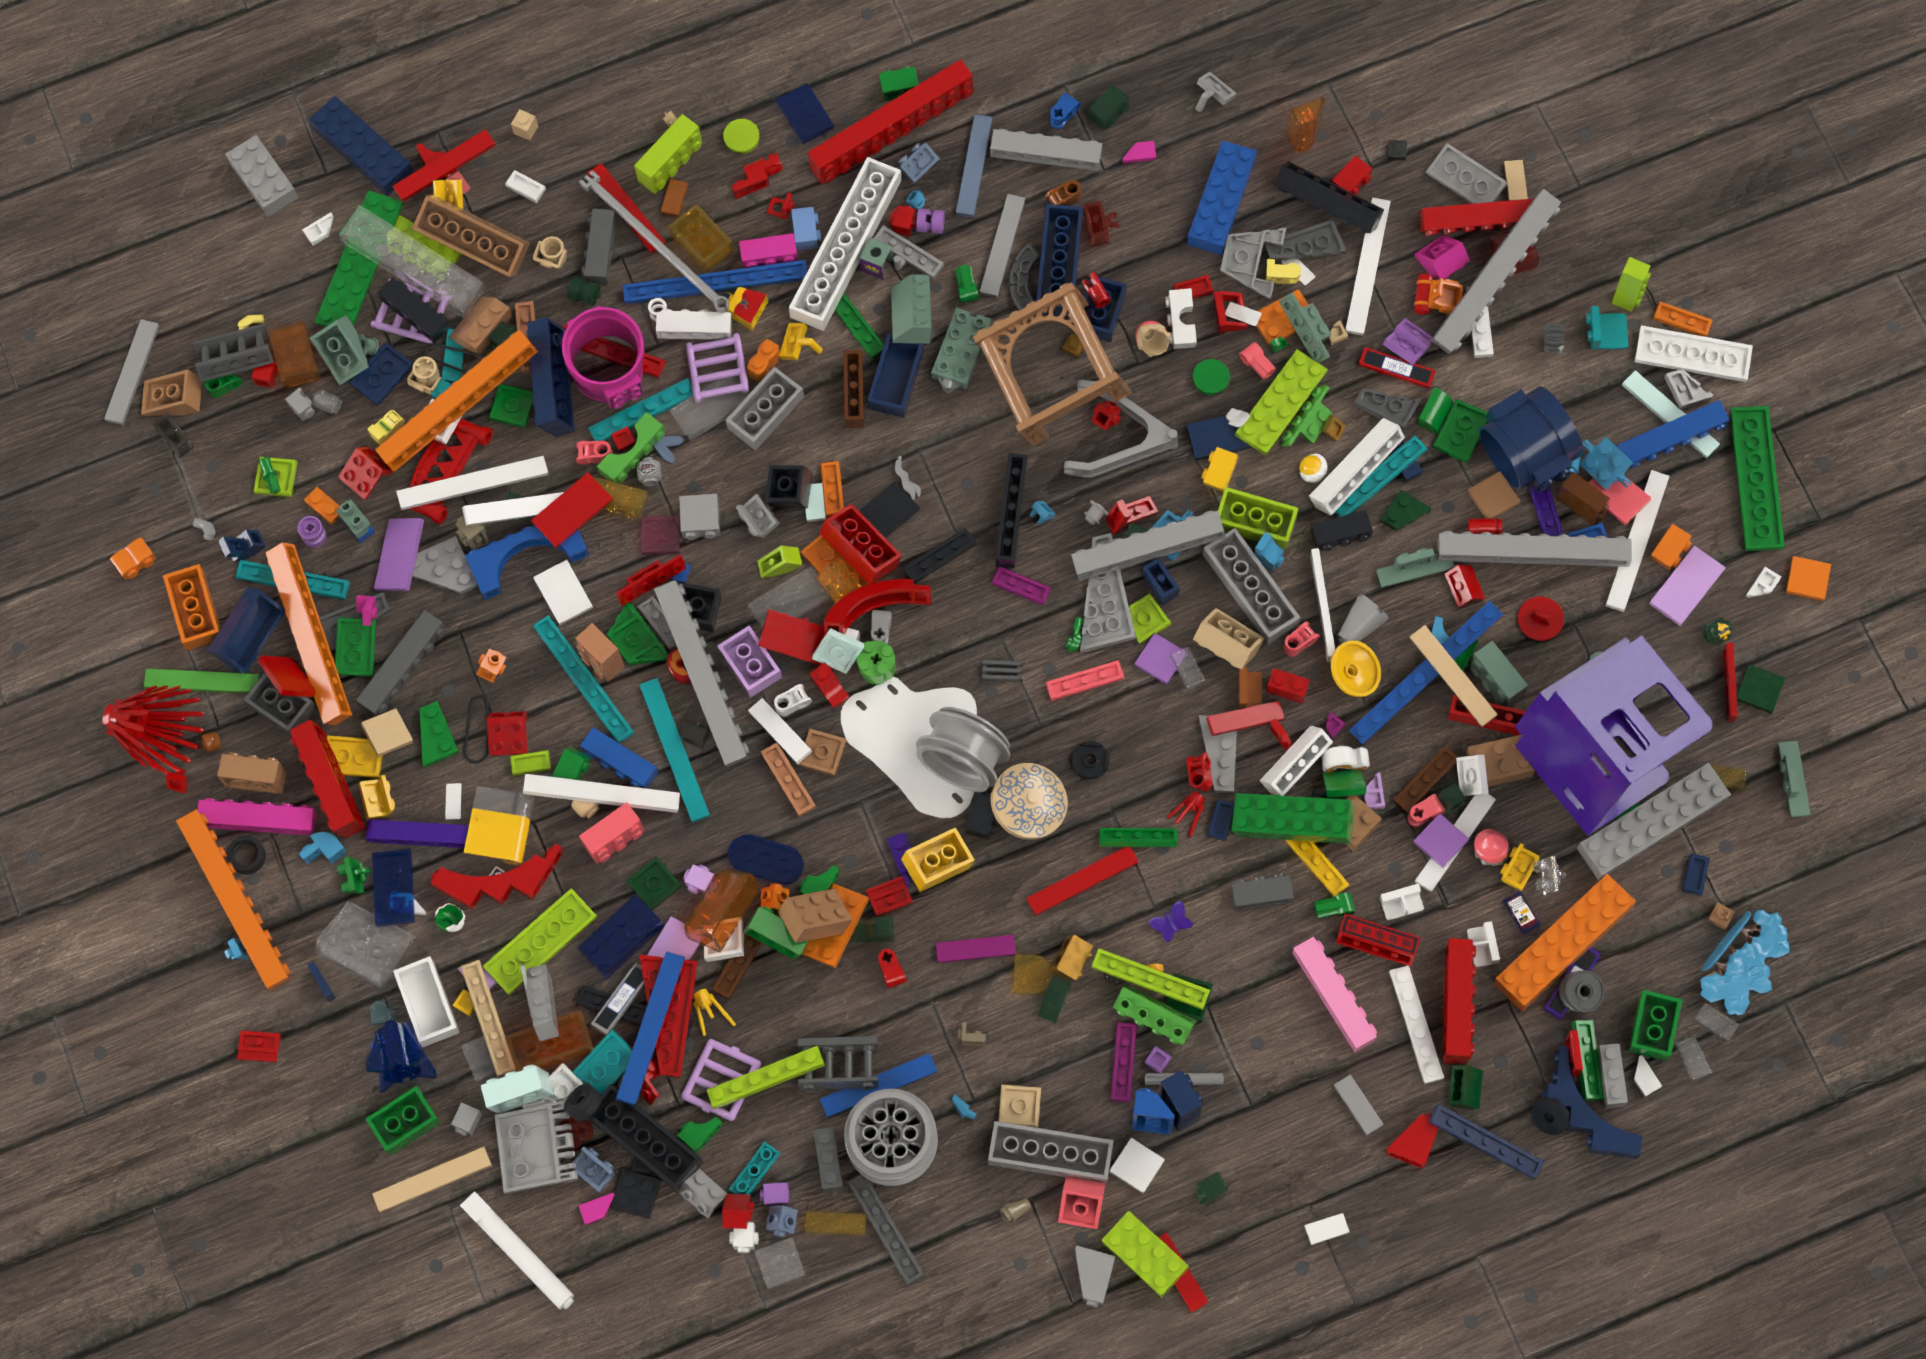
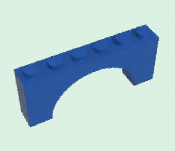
[465,526,589,600]

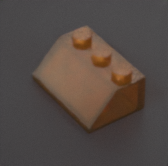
[1287,97,1325,153]

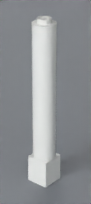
[460,1191,574,1310]

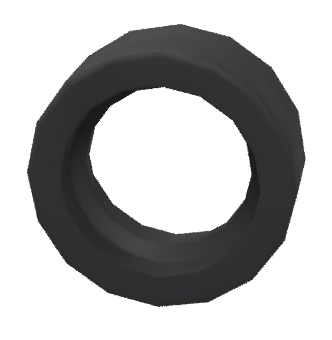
[227,836,266,875]

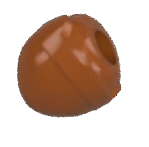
[201,731,222,752]

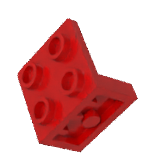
[338,446,393,499]
[486,711,528,756]

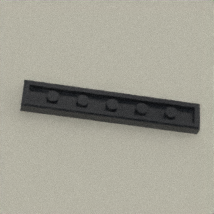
[576,985,694,1041]

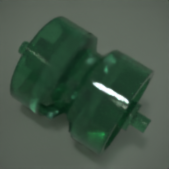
[566,276,602,307]

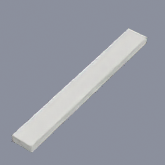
[1346,198,1391,336]
[397,456,548,510]
[1606,470,1669,612]
[523,774,680,813]

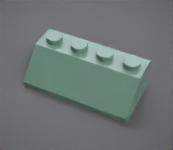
[891,275,931,344]

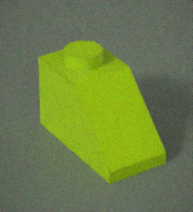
[757,545,802,578]

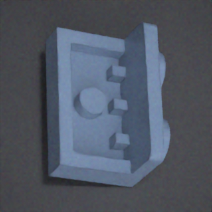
[573,1146,615,1193]

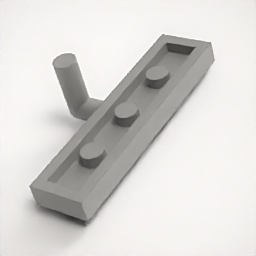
[873,225,944,280]

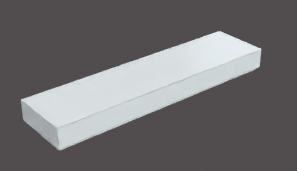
[748,698,812,765]

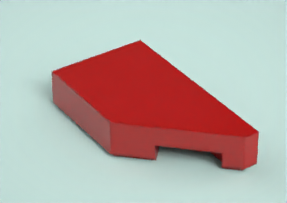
[1269,718,1292,752]

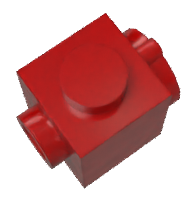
[889,205,917,237]

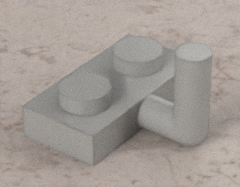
[1196,72,1237,112]

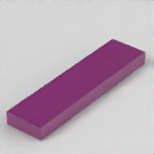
[936,935,1016,963]
[1110,1022,1137,1103]

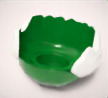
[435,903,465,932]

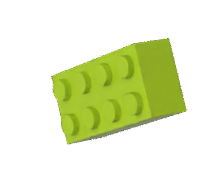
[634,114,702,194]
[1218,487,1299,550]
[1101,1211,1189,1298]

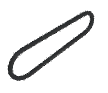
[424,343,484,374]
[463,695,489,763]

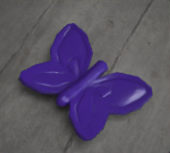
[1148,901,1193,942]

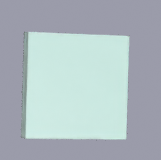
[812,628,864,674]

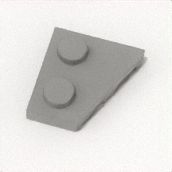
[1664,369,1713,409]

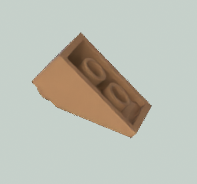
[141,370,202,416]

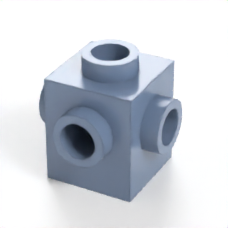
[766,1205,798,1237]

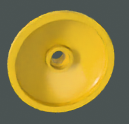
[1331,641,1381,697]

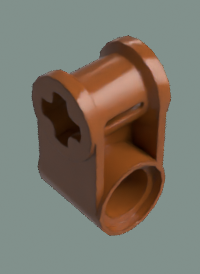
[1045,180,1081,206]

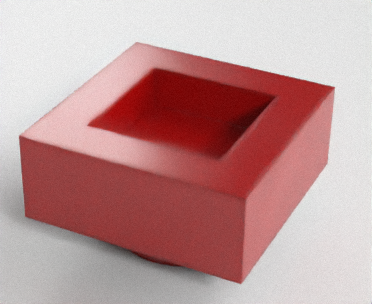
[611,426,636,452]

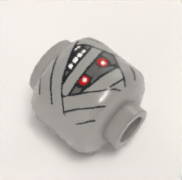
[636,457,662,487]

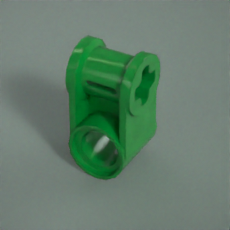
[205,373,243,398]

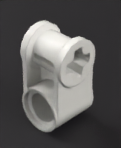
[774,684,812,716]

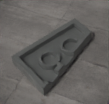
[1354,388,1421,431]

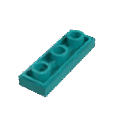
[728,1141,781,1194]

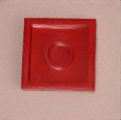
[1565,1030,1583,1078]

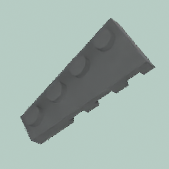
[319,592,391,652]

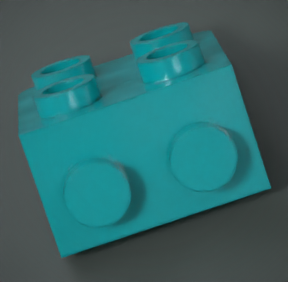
[1586,306,1628,350]

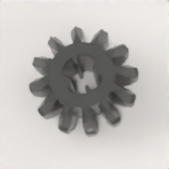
[1544,323,1564,354]

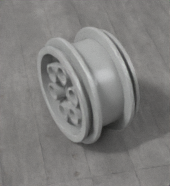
[916,707,1010,792]
[844,1089,938,1186]

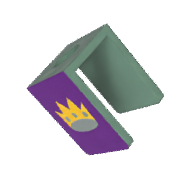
[860,238,894,280]

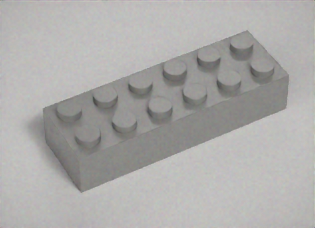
[1203,528,1300,645]
[988,1121,1114,1184]

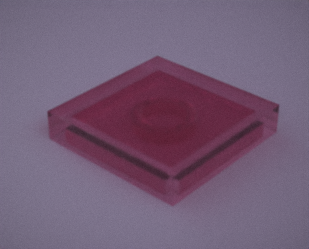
[641,516,680,555]

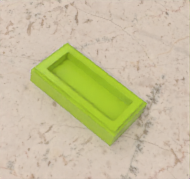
[510,750,551,776]

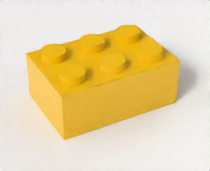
[901,827,975,892]

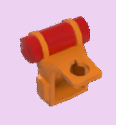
[1414,273,1463,315]

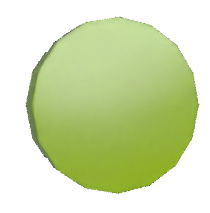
[723,119,760,154]

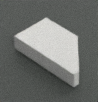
[302,212,334,246]
[1633,1055,1662,1097]

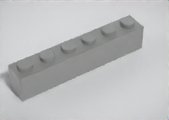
[990,129,1102,171]

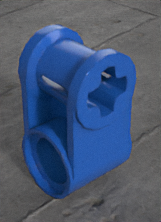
[1050,93,1081,129]

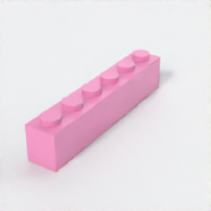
[1292,937,1377,1052]

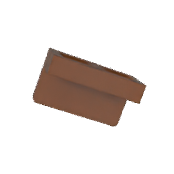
[1239,667,1262,709]

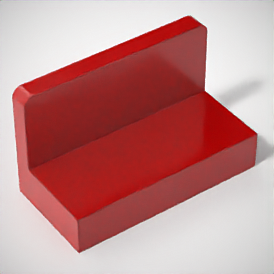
[1445,565,1485,608]

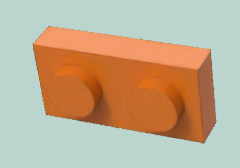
[304,487,340,525]

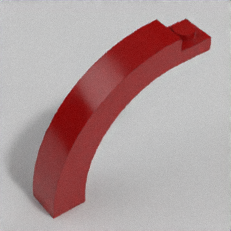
[824,579,932,635]

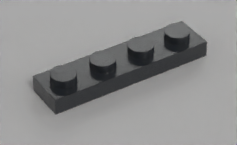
[903,528,976,584]

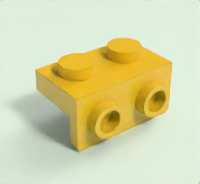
[433,180,463,209]
[358,775,395,820]
[1500,843,1540,892]

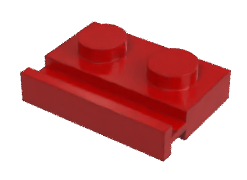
[866,876,913,917]
[237,1030,281,1063]

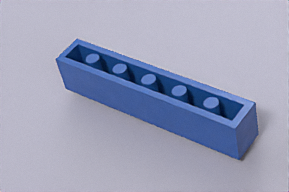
[1616,400,1729,470]

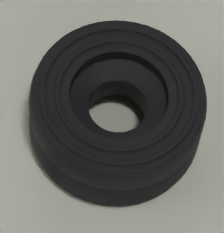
[564,1083,602,1121]

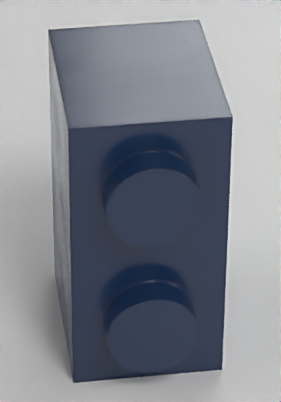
[1142,558,1179,605]

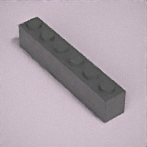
[356,610,446,717]

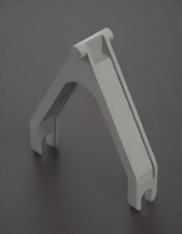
[1063,380,1178,478]

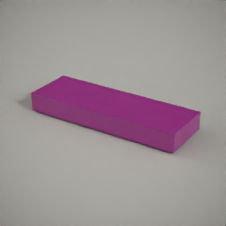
[991,566,1051,606]

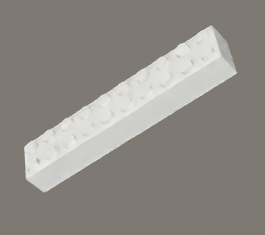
[789,157,901,331]

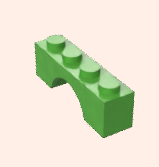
[597,412,666,486]

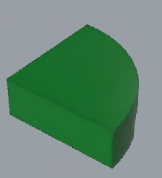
[1269,337,1289,353]

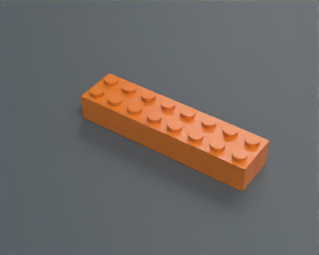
[1494,874,1636,1012]

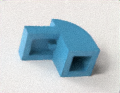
[299,832,347,864]

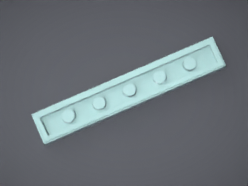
[1622,370,1720,459]

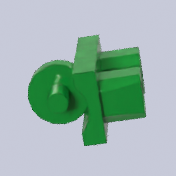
[337,856,370,894]

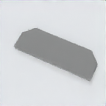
[521,964,532,1018]

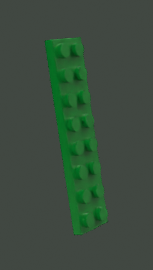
[315,190,403,327]
[1729,406,1785,551]

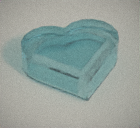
[371,1001,395,1025]

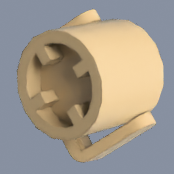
[533,236,567,269]
[407,356,442,394]

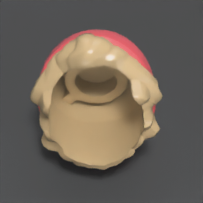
[1135,321,1170,357]

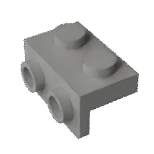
[736,494,780,538]
[679,1169,727,1218]

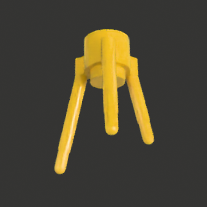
[693,989,736,1036]

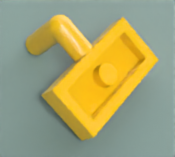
[779,323,823,360]

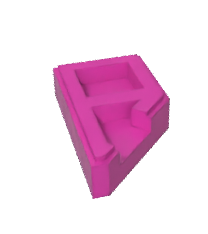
[1122,141,1156,164]
[578,1192,615,1225]

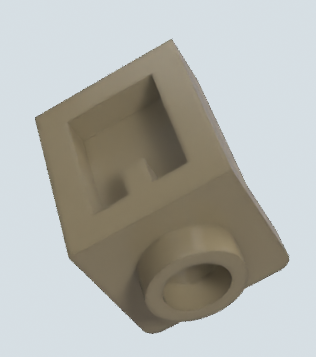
[958,1022,986,1047]

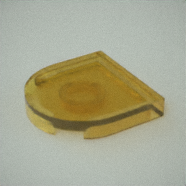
[1013,954,1053,995]

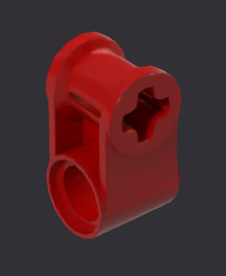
[1186,752,1213,792]
[878,949,907,989]

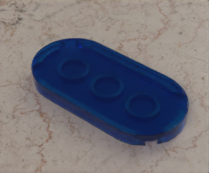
[728,834,804,885]

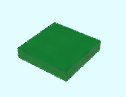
[489,384,534,428]
[1322,769,1366,798]

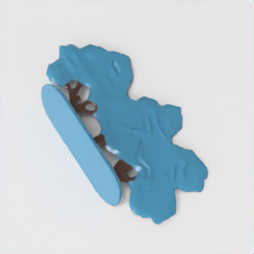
[1701,910,1790,1015]

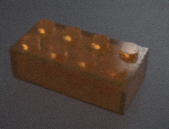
[505,1010,594,1072]

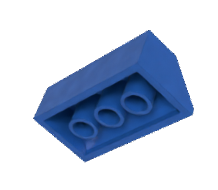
[1132,1088,1174,1135]

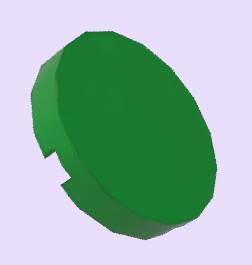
[1192,359,1230,396]

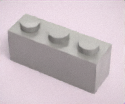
[1597,1044,1628,1109]

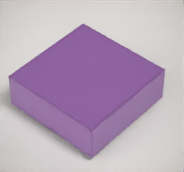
[1144,1046,1172,1073]

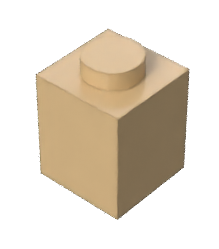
[511,109,538,141]

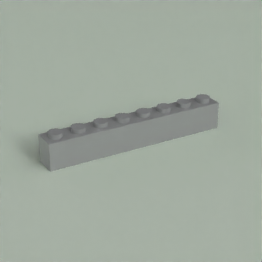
[1071,510,1226,581]

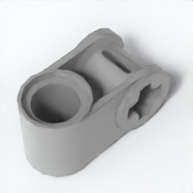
[871,610,892,644]

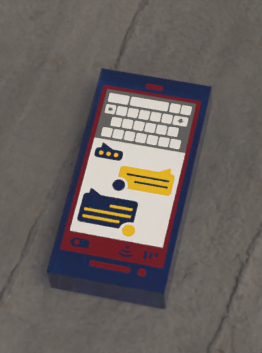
[1503,891,1541,935]

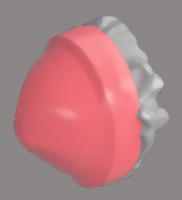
[1474,829,1511,866]

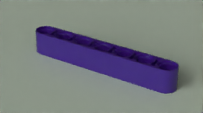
[365,820,469,848]

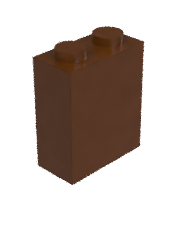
[1557,472,1610,525]

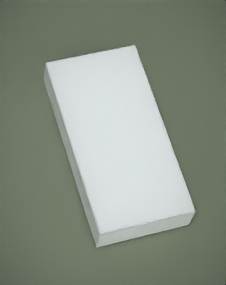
[505,170,546,203]
[1304,1213,1349,1245]

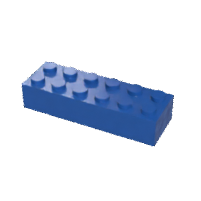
[1187,140,1257,255]

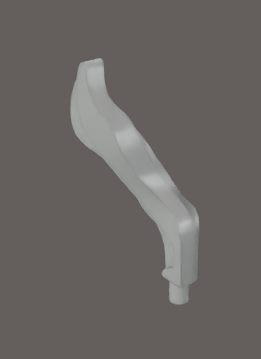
[895,456,921,501]

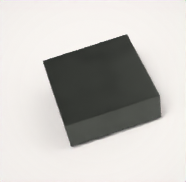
[1388,140,1407,160]

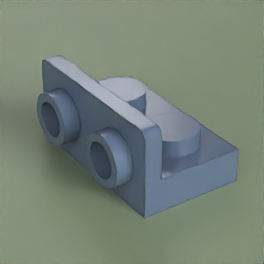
[896,142,940,184]

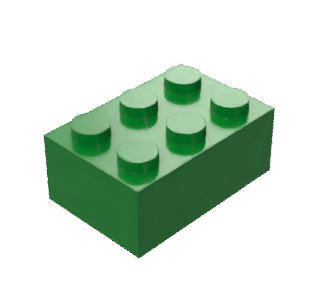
[743,906,808,960]
[1628,990,1683,1061]
[366,1086,441,1156]

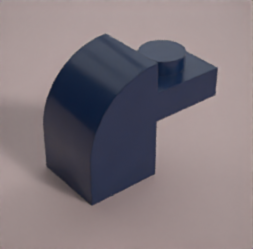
[219,530,266,562]

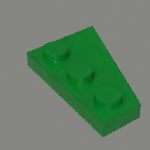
[420,701,459,768]

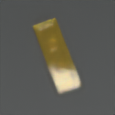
[805,1211,867,1236]

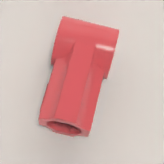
[1239,342,1276,380]

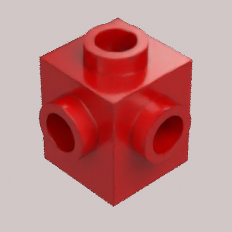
[1091,400,1122,431]

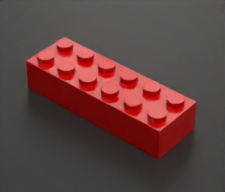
[1418,198,1534,236]
[290,720,366,839]
[1442,938,1476,1065]

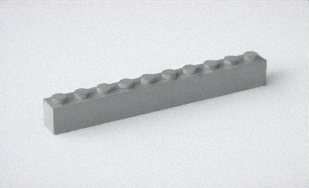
[1430,189,1561,354]
[1438,531,1632,567]
[654,580,750,767]

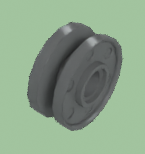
[1559,970,1605,1012]

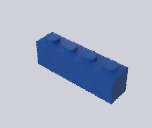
[580,727,658,789]

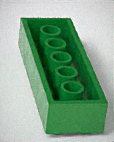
[1232,793,1355,844]

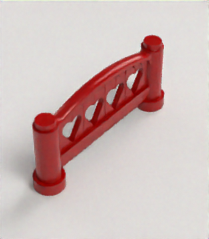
[398,418,493,525]

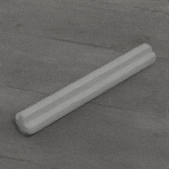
[1145,1073,1224,1085]

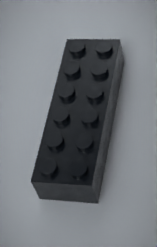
[588,1084,703,1194]

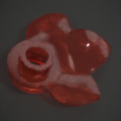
[557,1115,594,1150]

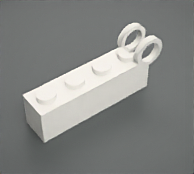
[648,298,733,340]

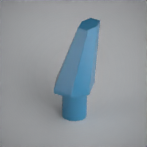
[952,1094,977,1120]

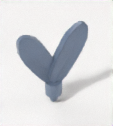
[654,436,684,463]

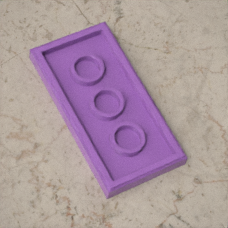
[374,518,424,591]

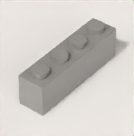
[527,964,559,1041]

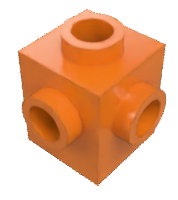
[476,648,507,683]
[761,884,789,915]

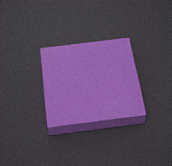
[1134,633,1187,685]
[1413,813,1469,868]

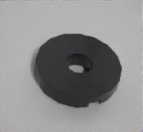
[1071,741,1110,780]
[1531,1097,1570,1135]

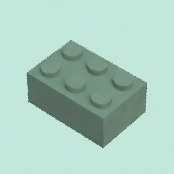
[1470,641,1528,707]

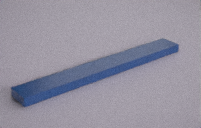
[616,951,685,1106]

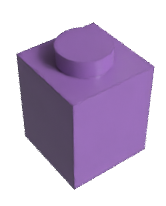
[760,1183,790,1207]

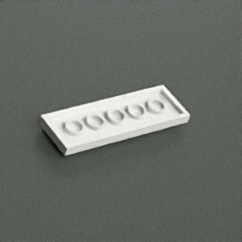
[1635,325,1753,382]

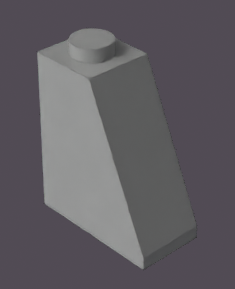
[1075,1246,1115,1308]

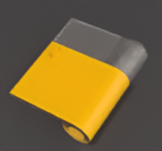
[464,786,535,866]

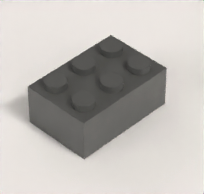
[244,672,316,737]

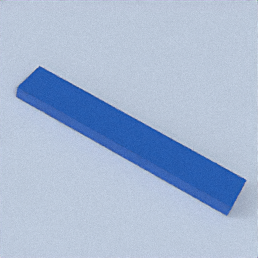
[820,1053,938,1118]

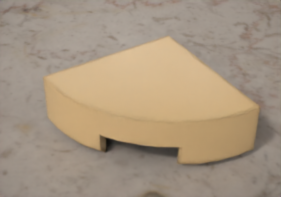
[1329,321,1348,345]

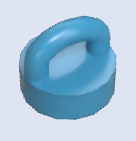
[906,190,925,211]

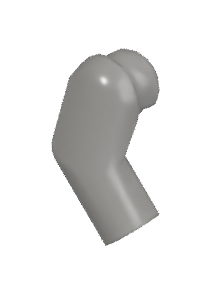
[193,518,216,541]

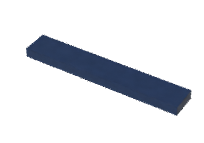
[1428,1104,1544,1180]

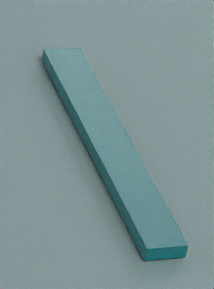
[533,615,634,744]
[639,678,710,823]

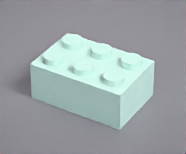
[481,1065,554,1114]

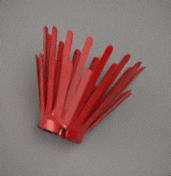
[102,685,204,775]

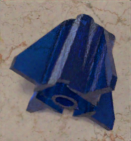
[366,1020,437,1093]

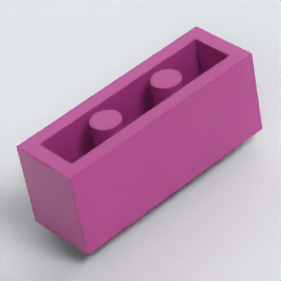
[739,233,798,268]

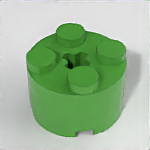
[857,641,896,685]

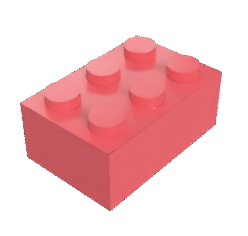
[579,802,644,864]

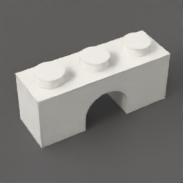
[1165,289,1197,349]

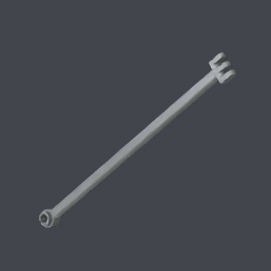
[578,170,729,313]

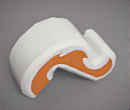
[1321,746,1370,772]

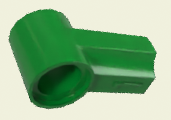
[955,265,979,303]
[1314,892,1355,919]

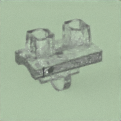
[1533,856,1566,895]

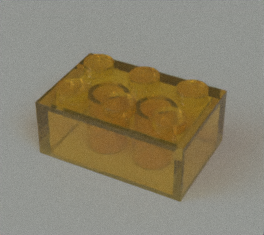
[668,204,734,273]

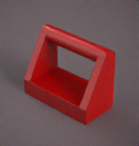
[1213,291,1249,333]

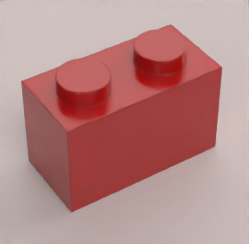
[1331,155,1372,195]
[1266,668,1310,704]
[723,1194,754,1229]

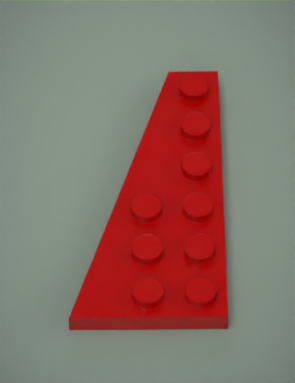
[639,954,698,1078]

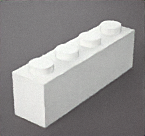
[1260,726,1333,796]

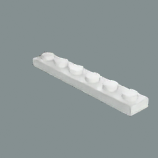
[1389,966,1444,1084]

